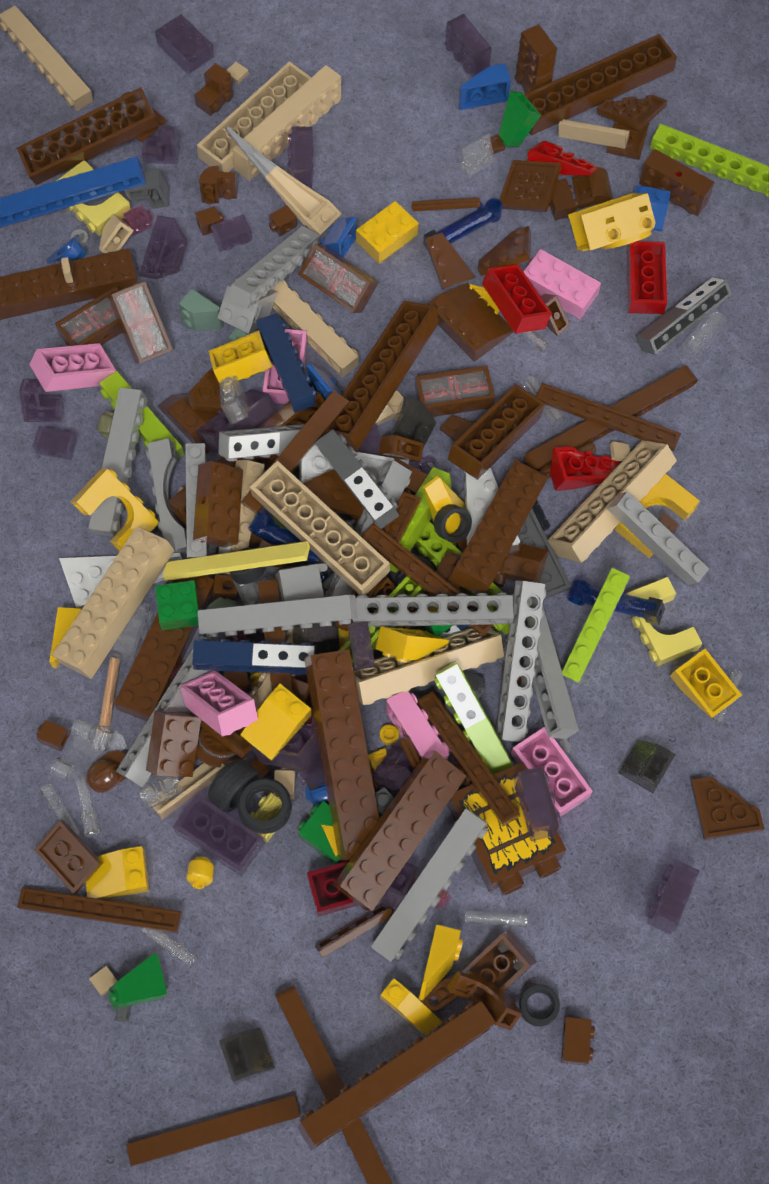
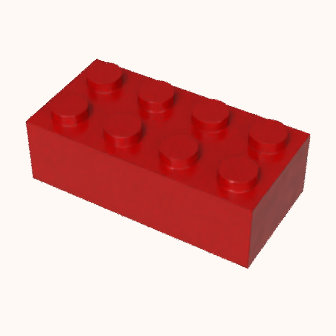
[627,241,667,315]
[482,264,552,334]

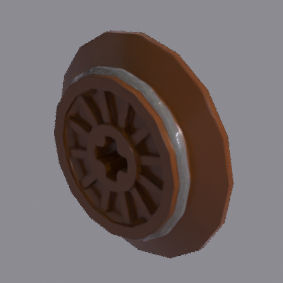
[196,726,248,768]

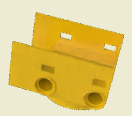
[568,193,655,251]

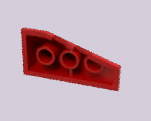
[527,140,598,175]
[550,446,621,491]

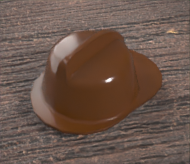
[87,751,126,793]

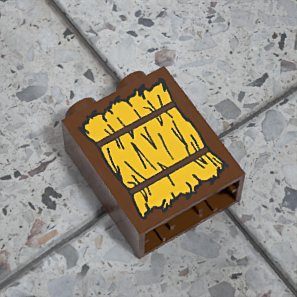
[447,762,566,896]

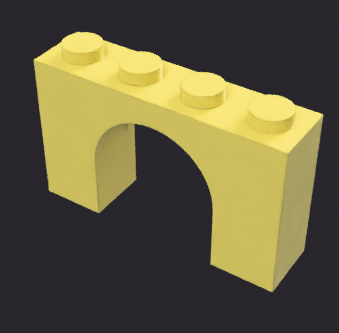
[56,161,131,236]
[623,577,702,667]

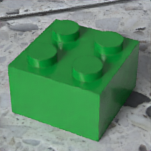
[155,580,199,631]

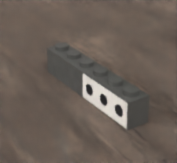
[636,277,732,355]
[315,430,399,529]

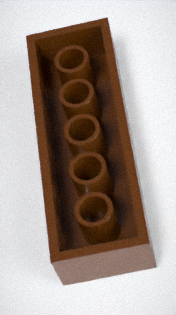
[448,384,545,480]

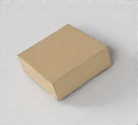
[226,62,249,84]
[61,257,73,283]
[610,441,630,462]
[89,966,117,996]

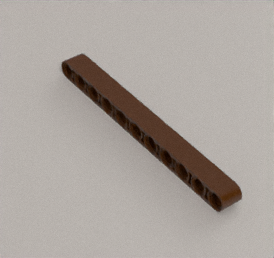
[523,365,698,471]
[275,984,393,1184]

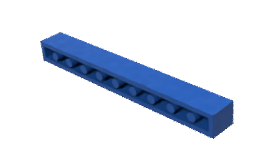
[0,157,146,228]

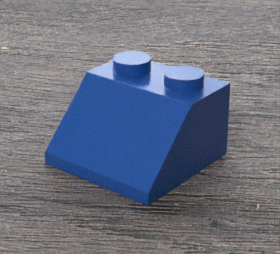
[634,185,671,232]
[320,216,357,258]

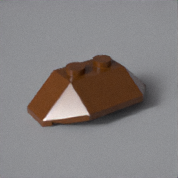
[157,394,220,454]

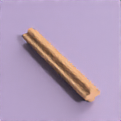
[98,657,121,735]

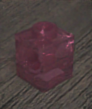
[123,205,153,236]

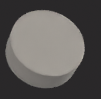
[71,229,89,247]

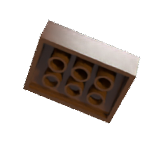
[428,283,514,362]

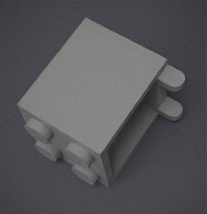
[218,277,277,334]
[275,563,328,602]

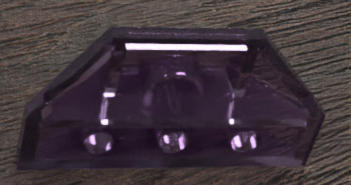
[139,215,188,279]

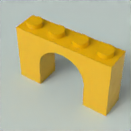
[70,469,159,552]
[615,474,700,559]

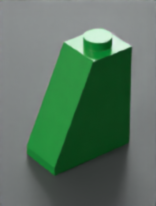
[499,91,541,148]
[108,953,167,1010]

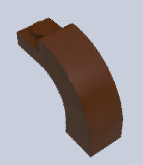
[447,971,522,1030]

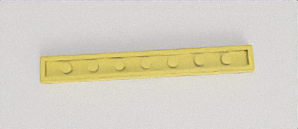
[162,541,310,581]

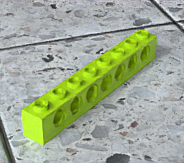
[650,124,769,197]
[415,522,510,635]

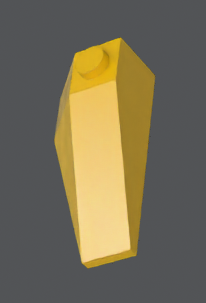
[423,476,466,546]

